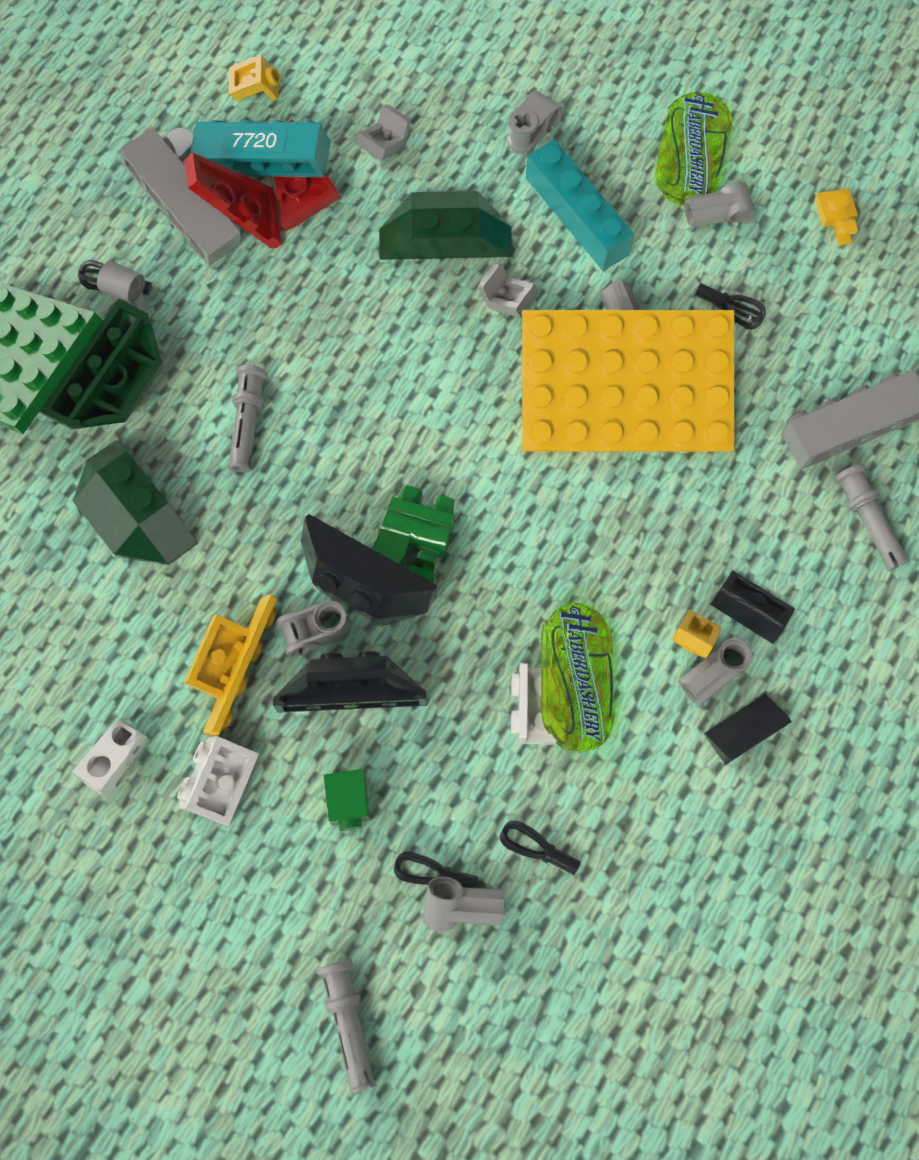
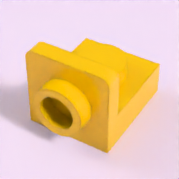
[229,55,281,101]
[672,609,722,658]

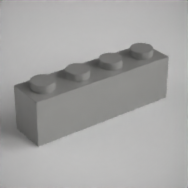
[120,127,241,266]
[781,370,919,470]

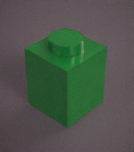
[324,769,370,831]

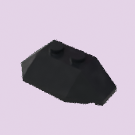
[301,514,438,627]
[273,651,427,713]

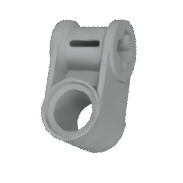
[508,90,564,154]
[276,600,351,658]

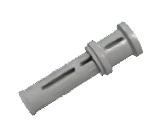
[227,365,268,473]
[834,463,910,571]
[316,959,376,1093]

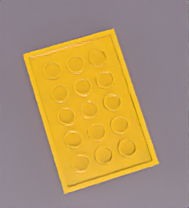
[522,310,734,452]

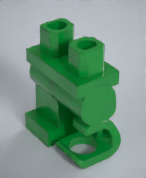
[371,485,455,584]

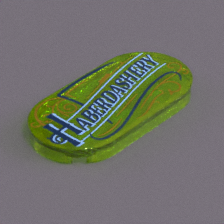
[654,92,732,206]
[541,603,614,753]

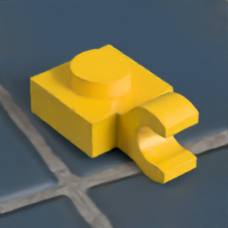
[815,188,858,246]

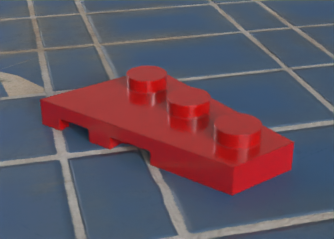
[274,119,341,231]
[184,152,282,248]

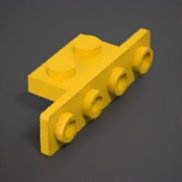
[183,595,277,736]

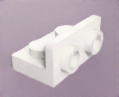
[511,663,564,745]
[177,736,259,827]

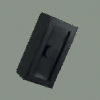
[710,570,795,644]
[704,694,792,766]

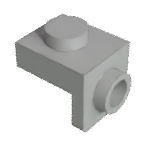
[356,105,411,161]
[478,263,539,318]

